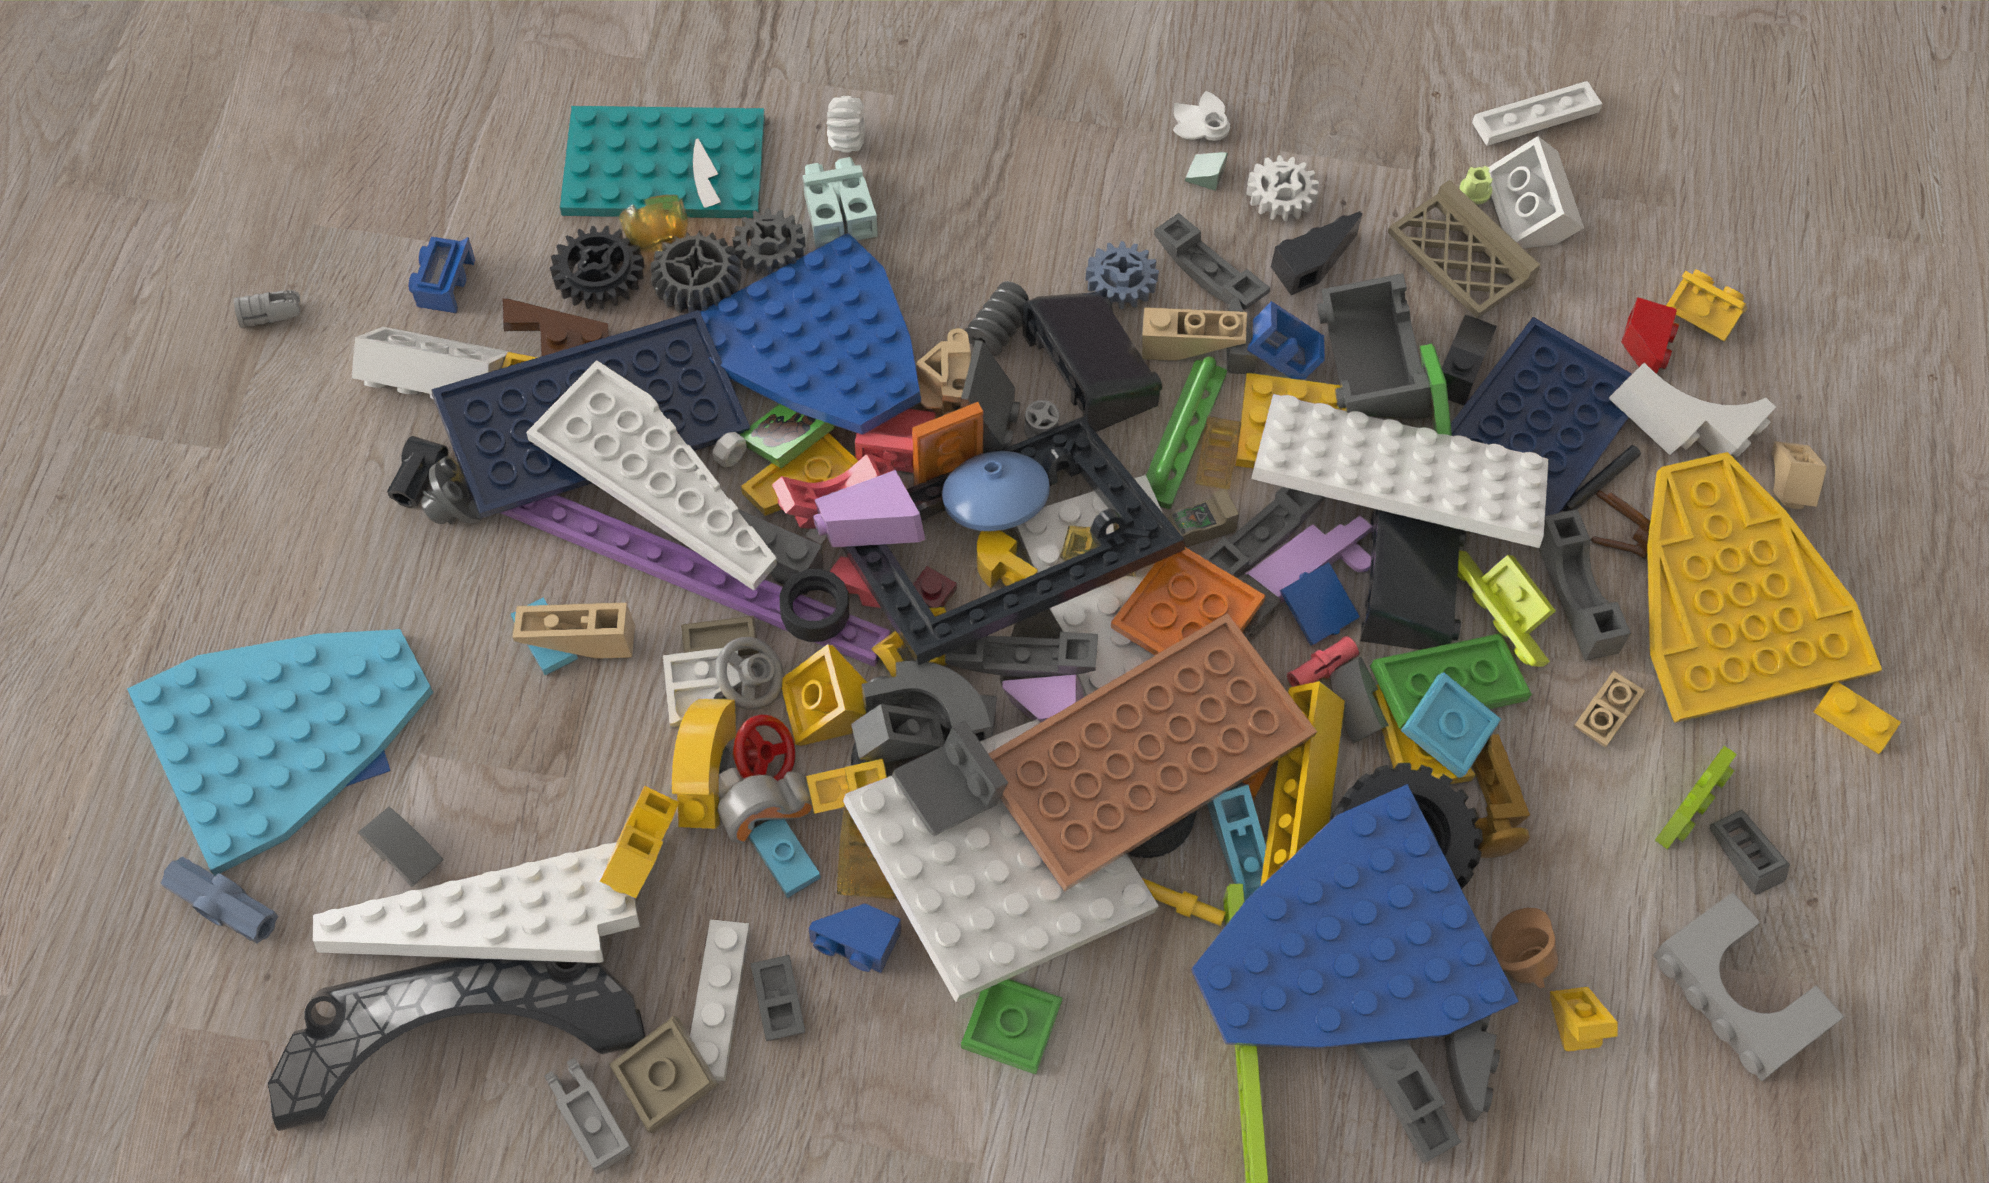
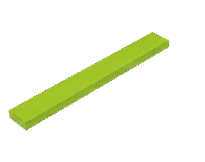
[1223,884,1268,1183]

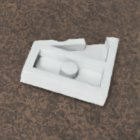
[663,648,742,728]

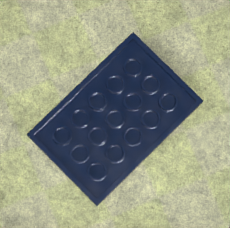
[1451,317,1632,516]

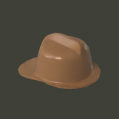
[1492,908,1559,989]

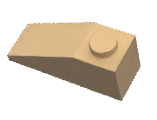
[512,603,635,659]

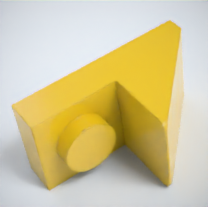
[1550,987,1618,1052]

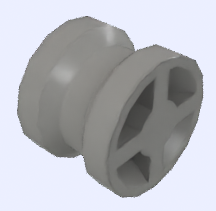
[1024,400,1060,439]

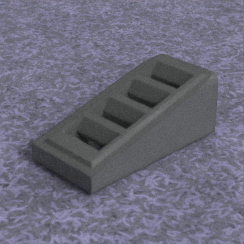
[1226,298,1258,374]
[1710,809,1790,895]

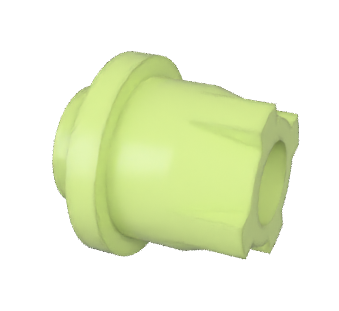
[1459,166,1493,204]

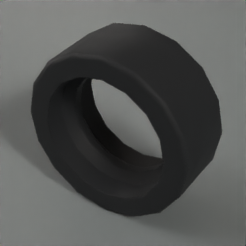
[780,569,850,642]

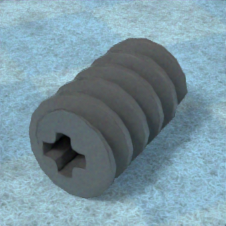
[965,281,1029,356]

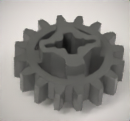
[732,208,806,275]

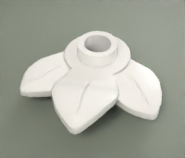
[1173,91,1230,141]

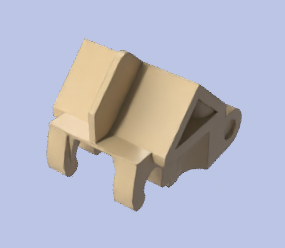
[917,328,971,416]

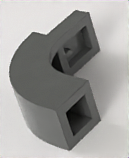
[862,661,992,741]

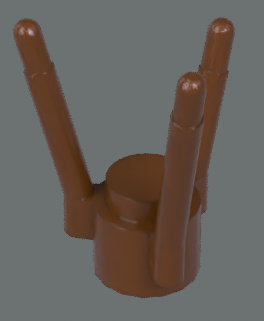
[1591,490,1650,558]

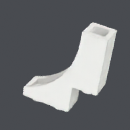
[1609,363,1776,458]

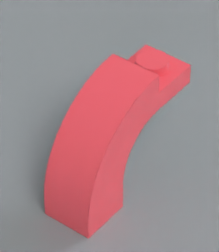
[772,454,894,529]

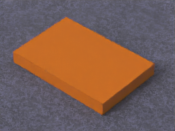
[912,402,983,486]

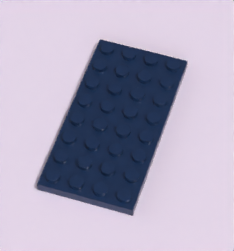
[431,310,750,519]

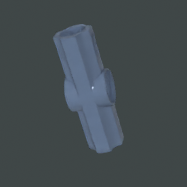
[161,857,279,944]

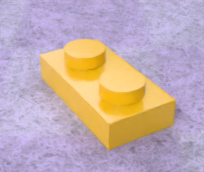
[1813,682,1901,754]

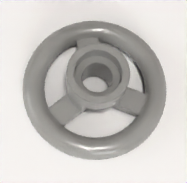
[716,637,783,710]

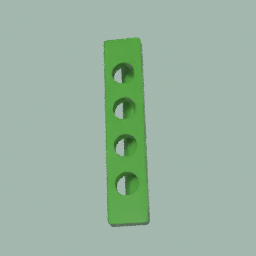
[1146,356,1227,509]

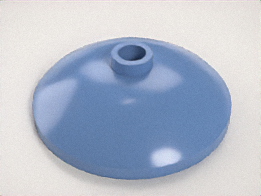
[942,451,1050,531]

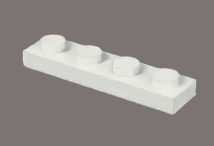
[1472,81,1602,146]
[690,920,750,1081]

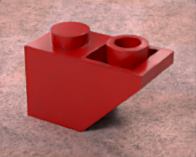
[1621,297,1679,374]

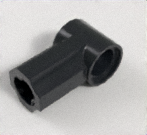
[387,436,449,508]

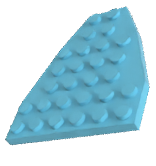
[127,629,433,876]

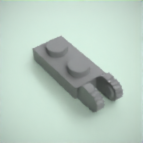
[544,1057,633,1174]

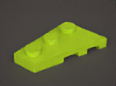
[1655,746,1737,849]

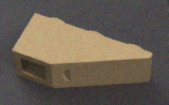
[1142,308,1247,361]

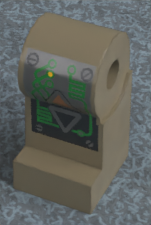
[1167,489,1239,548]

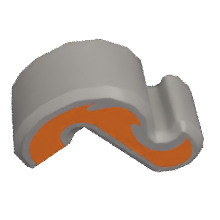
[717,772,813,844]

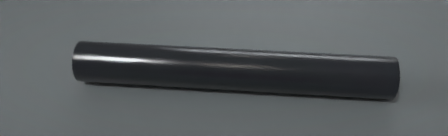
[1563,445,1641,512]

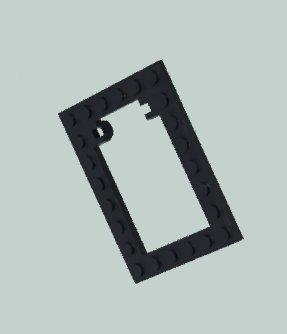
[842,416,1185,665]

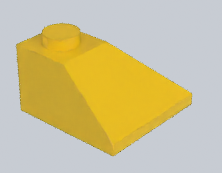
[781,644,867,746]

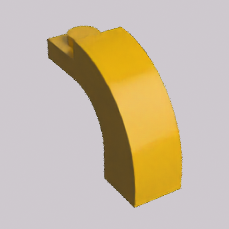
[672,699,736,829]

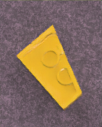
[741,433,858,516]

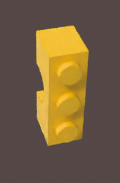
[599,786,679,898]

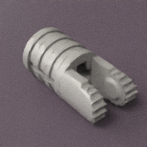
[234,290,300,328]

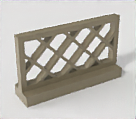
[1388,180,1540,319]

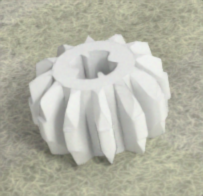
[826,96,866,152]

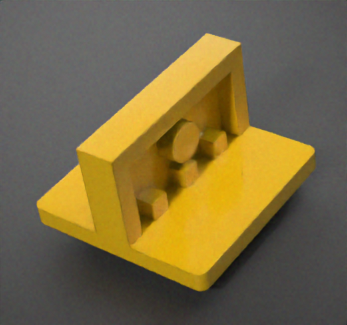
[1666,269,1747,342]

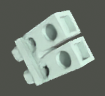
[803,157,878,248]

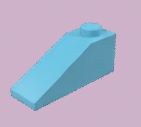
[1207,782,1266,902]

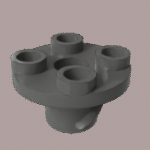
[421,456,483,524]

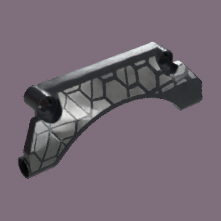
[268,958,645,1131]

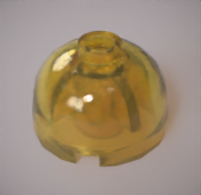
[619,195,689,253]

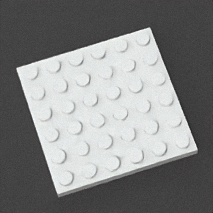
[843,719,1159,1002]

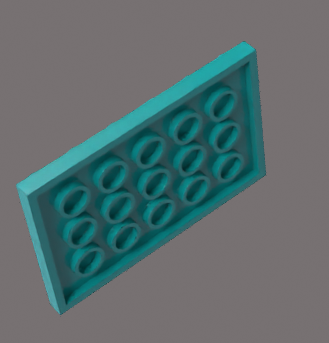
[560,106,765,218]

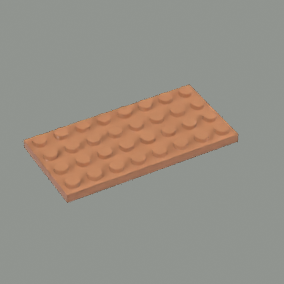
[988,613,1317,892]

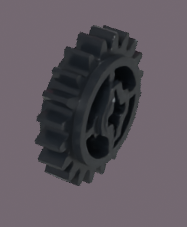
[550,226,645,310]

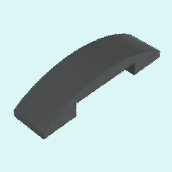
[1154,213,1270,310]
[1201,487,1326,578]
[945,632,1098,678]

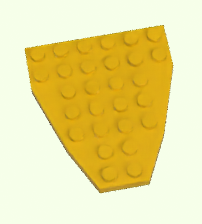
[1647,452,1882,723]

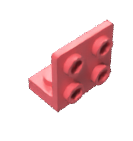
[855,409,936,473]

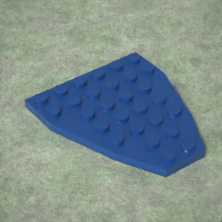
[700,233,921,435]
[1191,784,1519,1049]

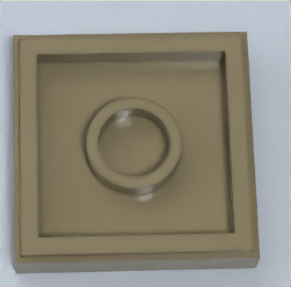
[609,1016,719,1133]

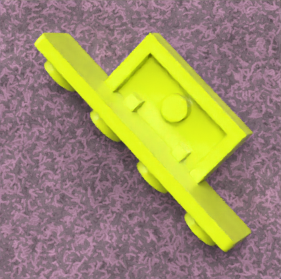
[1458,550,1556,667]

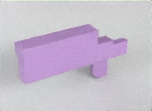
[1245,516,1372,608]

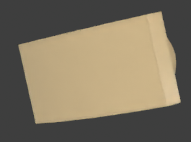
[1574,670,1645,747]

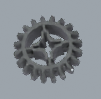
[650,230,742,313]

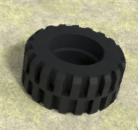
[1331,763,1483,890]

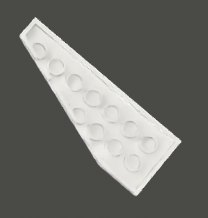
[526,360,777,590]

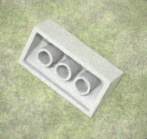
[352,327,513,399]

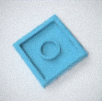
[1401,672,1501,778]

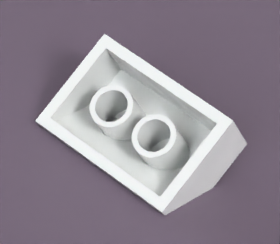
[1488,136,1584,248]

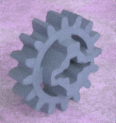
[1085,241,1159,309]

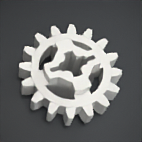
[1246,155,1319,221]

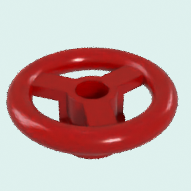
[733,714,796,781]

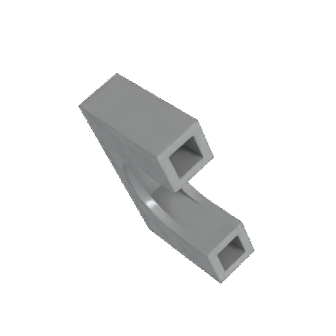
[1653,892,1844,1081]

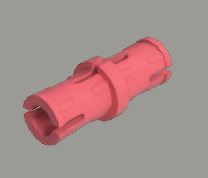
[1287,636,1359,687]

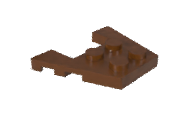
[503,299,609,357]

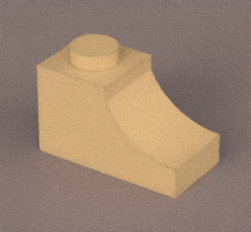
[1771,441,1827,509]

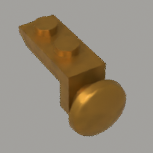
[1472,734,1530,858]

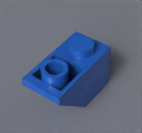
[809,903,901,973]

